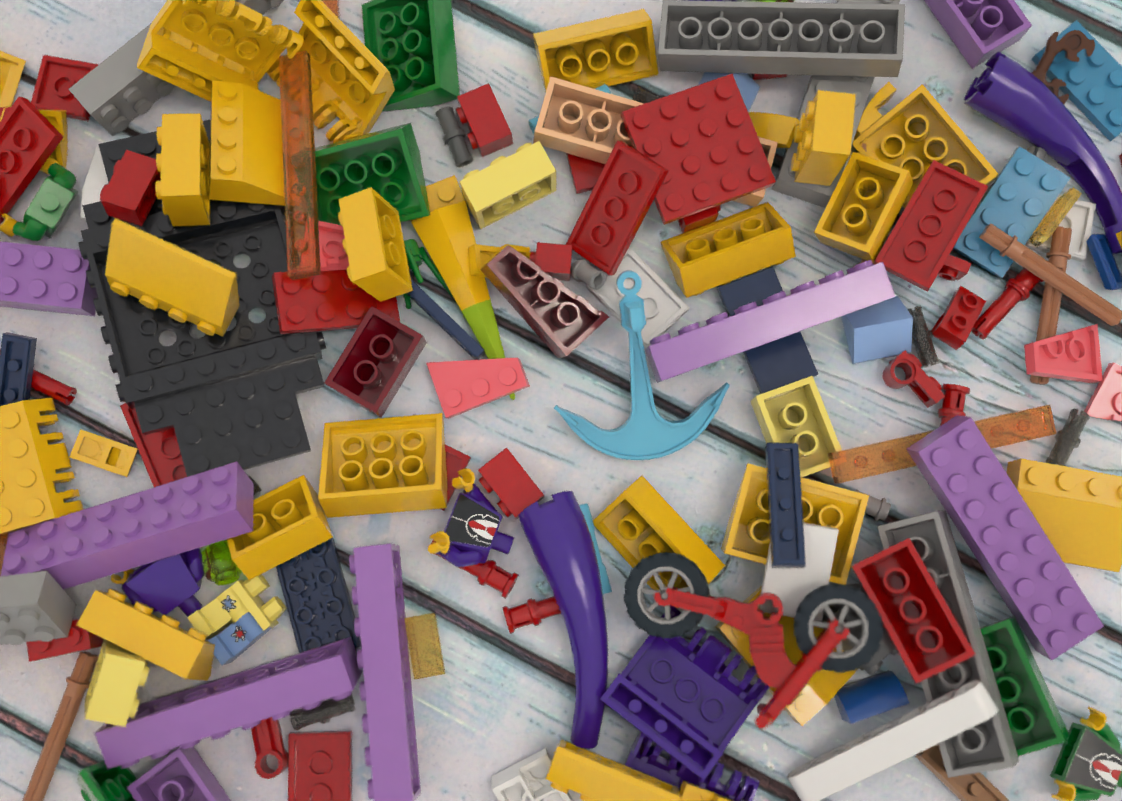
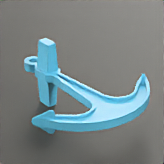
[554,270,730,460]

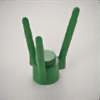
[403,239,453,309]

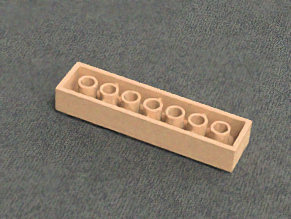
[533,77,778,207]

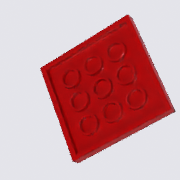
[621,74,776,225]

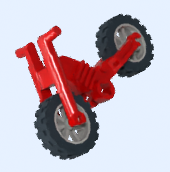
[624,552,883,729]

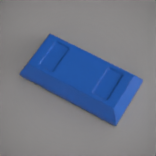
[1086,234,1122,290]

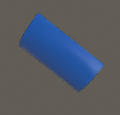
[834,670,910,724]

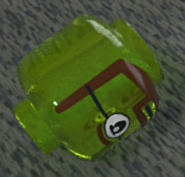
[201,539,243,585]

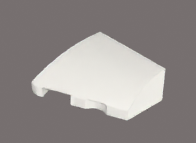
[491,748,573,801]

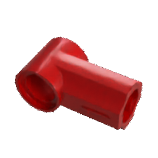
[251,717,288,779]

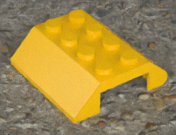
[137,0,304,102]
[266,0,395,143]
[0,398,84,535]

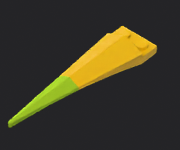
[410,175,515,400]

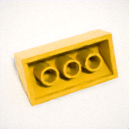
[533,9,658,92]
[661,202,796,298]
[593,476,725,609]
[77,588,215,681]
[546,739,681,801]

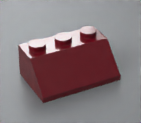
[324,306,427,418]

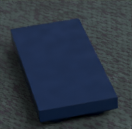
[717,266,818,394]
[276,529,361,653]

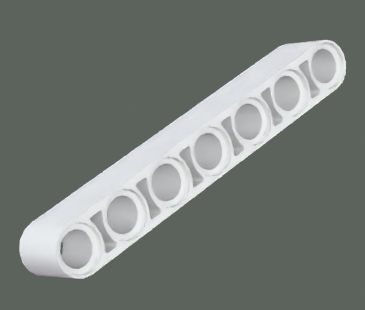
[787,680,999,801]

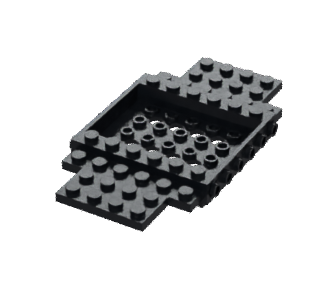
[78,120,326,477]

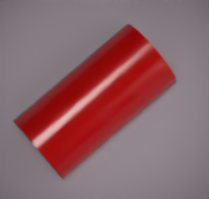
[851,538,976,684]

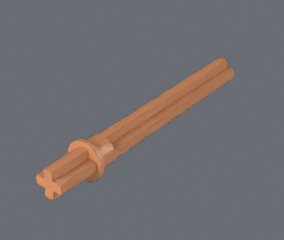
[979,223,1122,326]
[1030,226,1072,385]
[22,651,98,801]

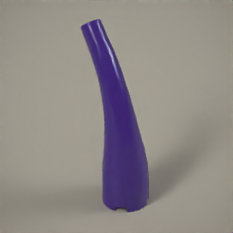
[964,52,1122,254]
[518,491,608,749]

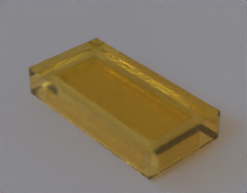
[1029,187,1082,247]
[405,612,446,680]

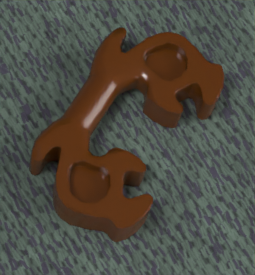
[1032,30,1095,104]

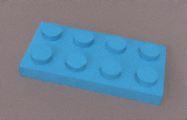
[1031,20,1122,142]
[953,146,1070,278]

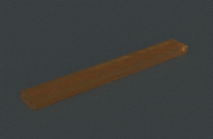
[279,50,321,280]
[828,405,1057,484]

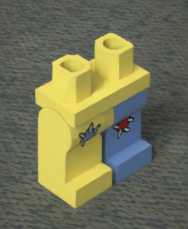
[187,574,287,665]

